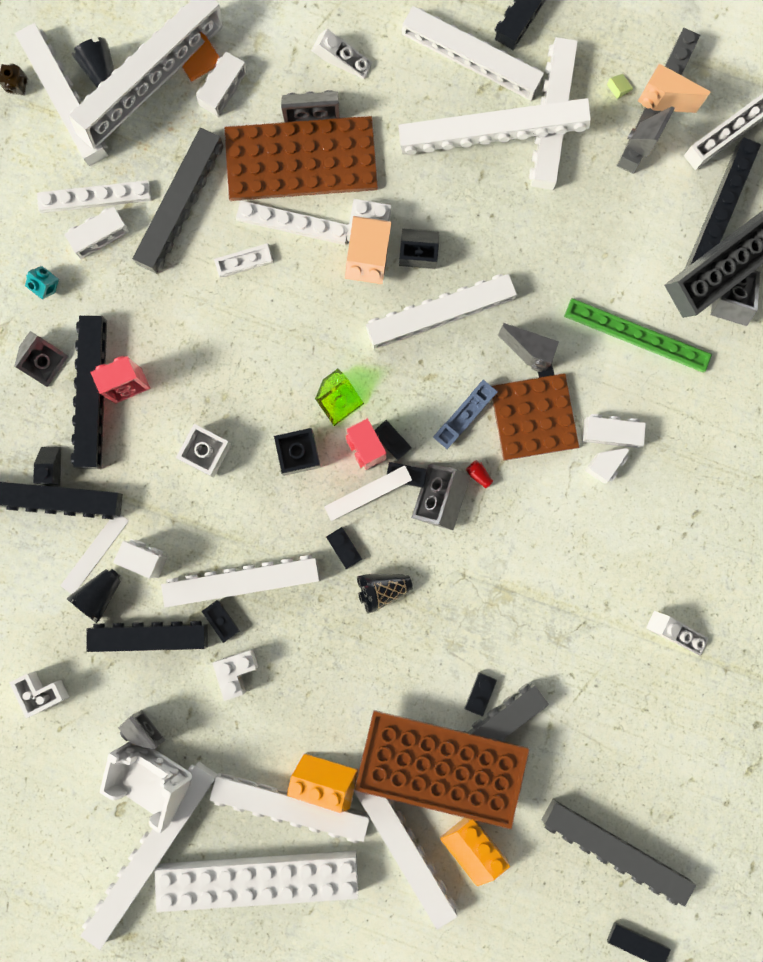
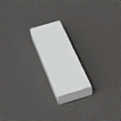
[214,243,274,278]

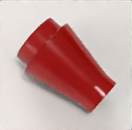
[466,460,493,488]

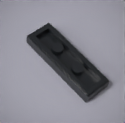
[607,922,671,962]

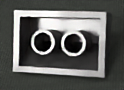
[281,90,340,122]
[411,464,470,530]

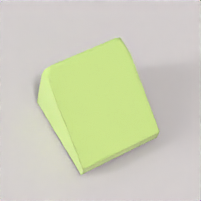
[607,74,633,99]

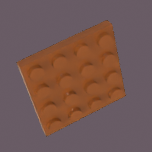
[492,374,579,461]

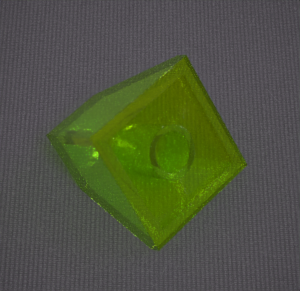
[315,368,364,426]

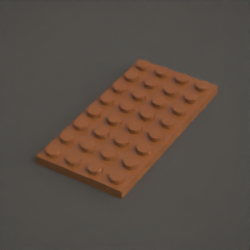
[224,116,378,201]
[354,710,529,829]

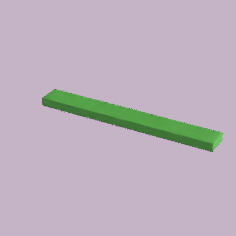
[564,298,712,373]

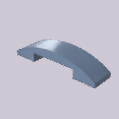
[433,379,498,449]

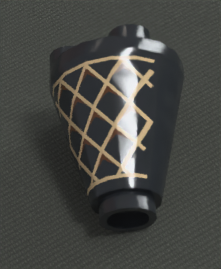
[357,574,413,614]

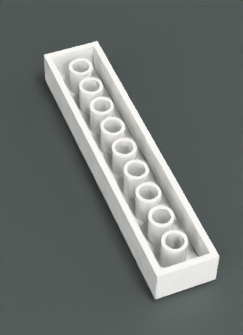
[68,0,222,150]
[155,851,359,912]

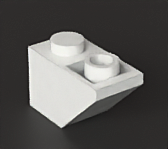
[585,448,629,483]

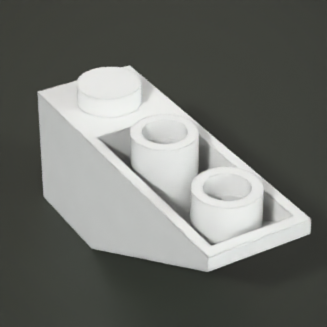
[311,29,372,79]
[646,611,709,656]

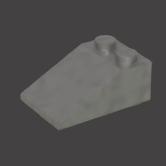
[711,271,760,326]
[498,323,559,372]

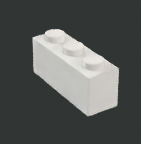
[196,52,247,117]
[64,206,129,259]
[582,414,646,448]

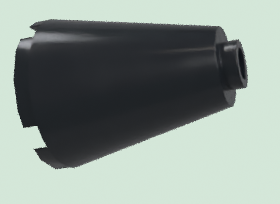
[72,37,114,88]
[67,568,121,624]

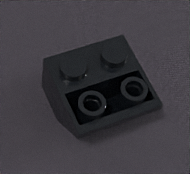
[399,229,439,269]

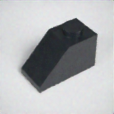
[33,447,61,485]

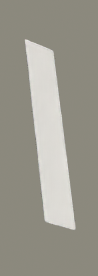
[324,466,412,521]
[61,515,128,594]

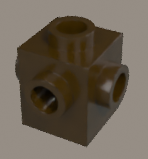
[0,64,28,95]

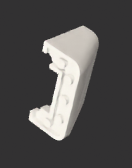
[100,742,192,833]

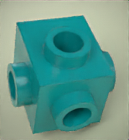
[25,266,59,300]

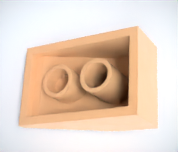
[638,64,711,113]
[345,216,391,284]

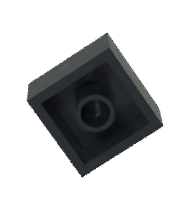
[274,428,321,476]

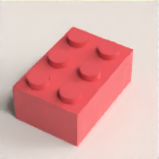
[91,356,151,404]
[345,418,386,470]

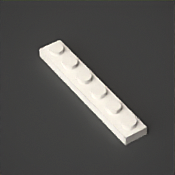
[37,180,152,213]
[236,200,349,245]

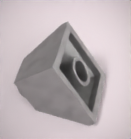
[627,106,675,158]
[14,331,69,387]
[118,710,165,750]

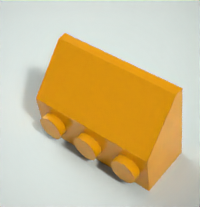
[287,754,358,813]
[440,818,510,886]

